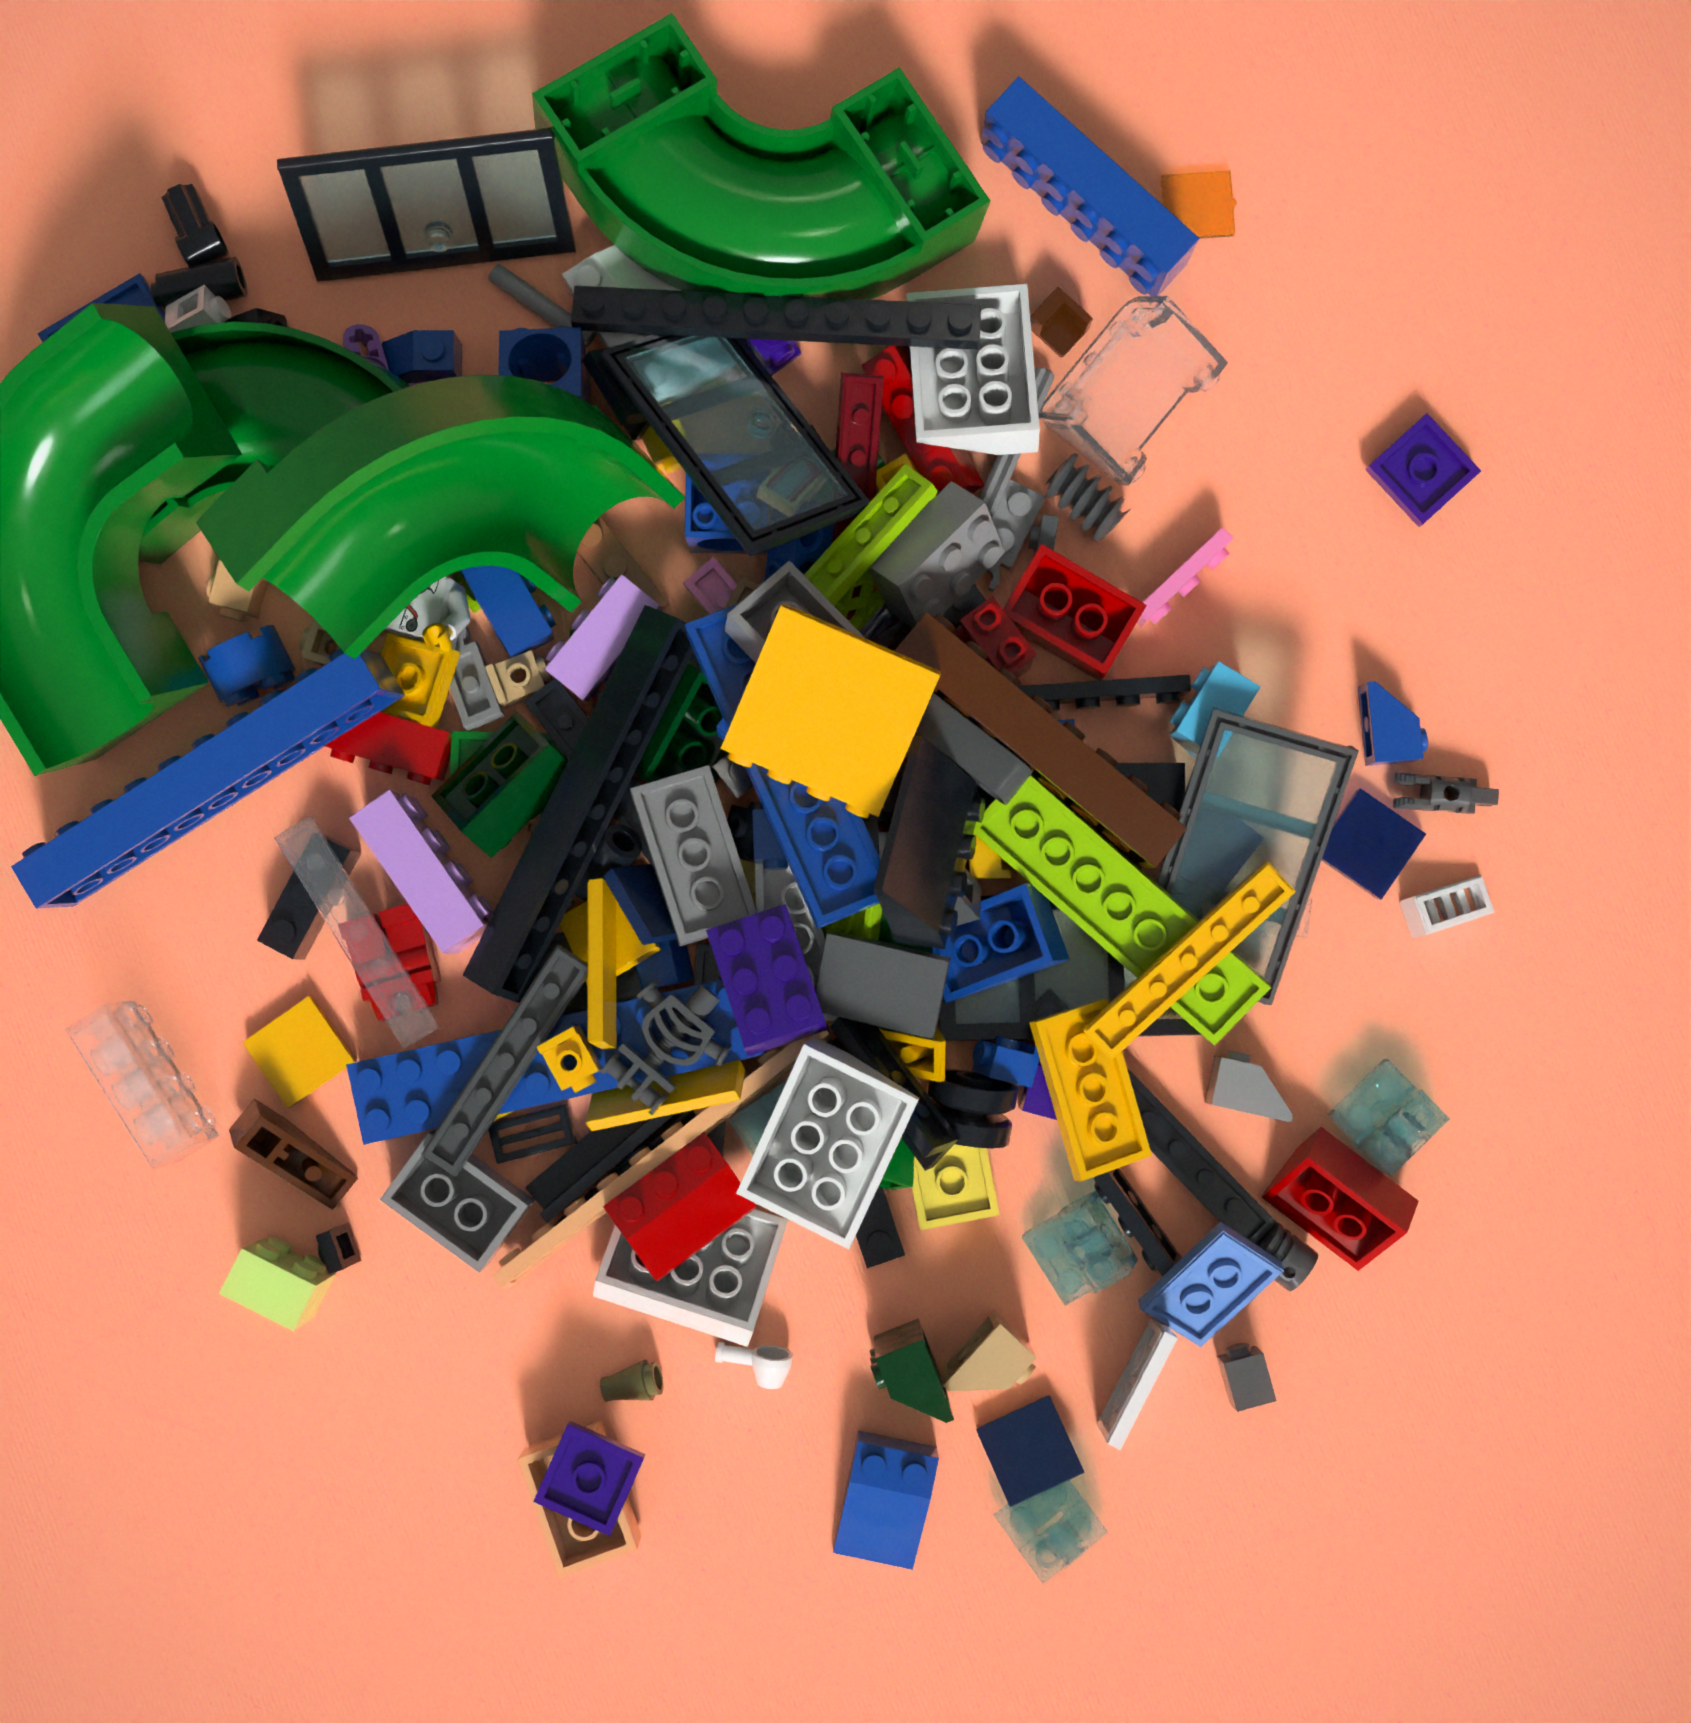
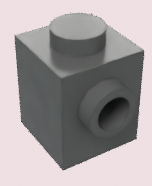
[1216,1343,1277,1412]

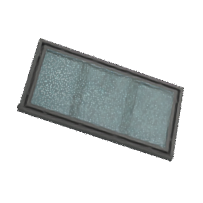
[1156,707,1359,1005]

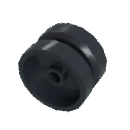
[927,1069,1019,1149]

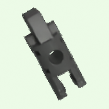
[1393,772,1499,814]

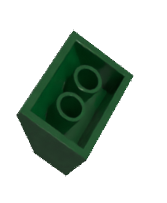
[634,660,728,783]
[431,711,568,859]
[869,1318,954,1423]

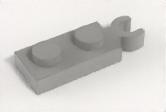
[986,480,1046,592]
[450,626,505,731]

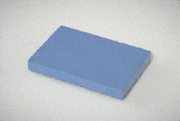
[1138,1222,1284,1347]

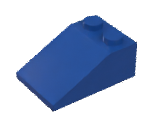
[933,883,1070,1003]
[833,1430,939,1570]

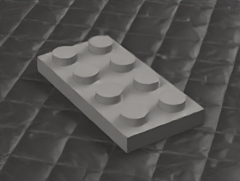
[630,765,757,946]

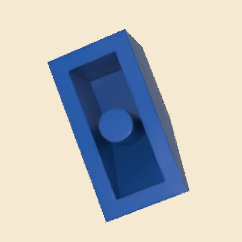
[382,330,462,384]
[1358,681,1428,766]

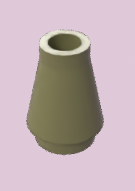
[600,1360,664,1402]

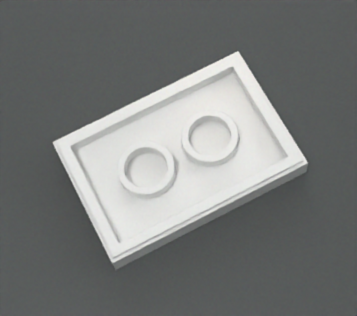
[1097,1318,1178,1450]

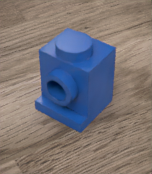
[972,1035,1039,1088]

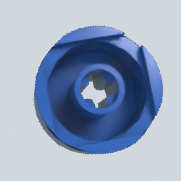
[198,625,296,707]

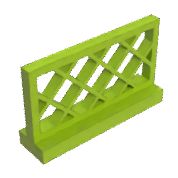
[804,463,938,631]

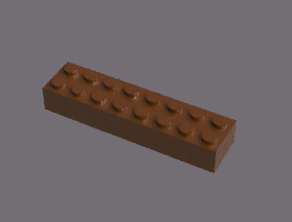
[895,612,1188,868]

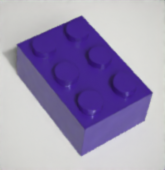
[706,904,827,1057]

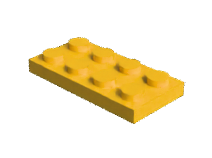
[1029,999,1152,1181]

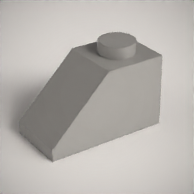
[1205,1050,1293,1123]

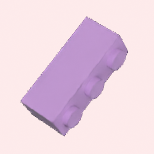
[545,574,663,702]

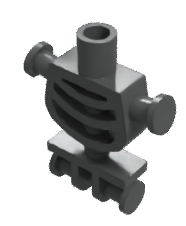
[601,980,732,1115]

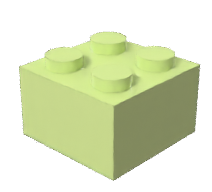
[219,1236,336,1331]

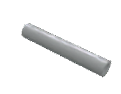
[488,264,596,348]

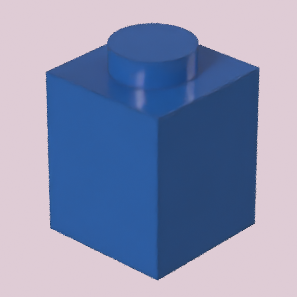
[636,940,694,990]

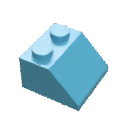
[1169,661,1261,759]

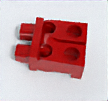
[953,596,1037,678]
[339,903,442,1021]

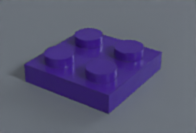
[1365,413,1481,527]
[533,1421,646,1536]

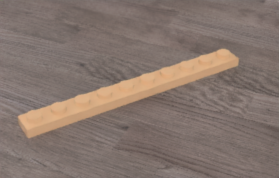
[492,1029,833,1289]

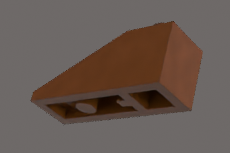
[229,1098,358,1210]

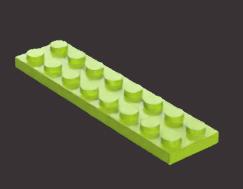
[973,773,1271,1046]

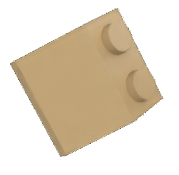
[940,1310,1037,1392]

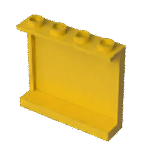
[720,603,941,818]

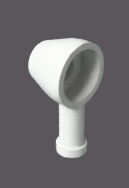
[715,1342,793,1389]

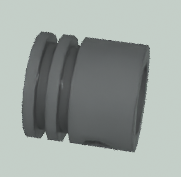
[1256,1222,1319,1291]

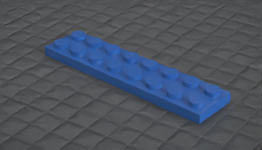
[684,603,881,929]

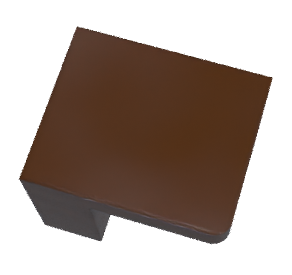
[1030,287,1093,357]

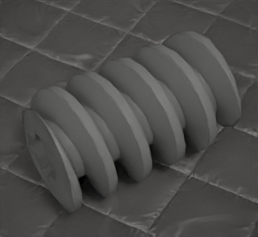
[1045,452,1132,542]

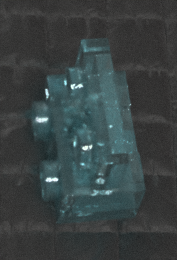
[1327,1058,1450,1176]
[1021,1190,1138,1306]
[993,1480,1109,1585]

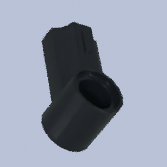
[161,184,229,267]

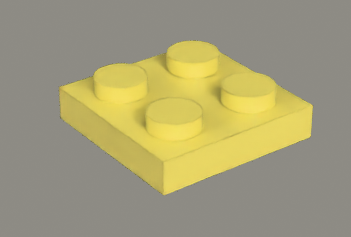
[912,1144,1000,1230]

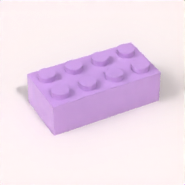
[349,789,494,954]

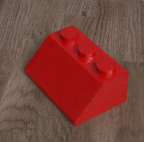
[1003,544,1147,681]
[1262,1127,1419,1271]
[603,1132,757,1282]

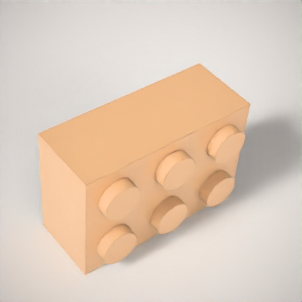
[517,1420,642,1578]

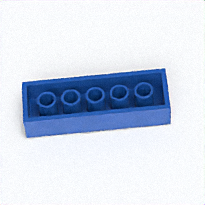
[981,76,1200,299]

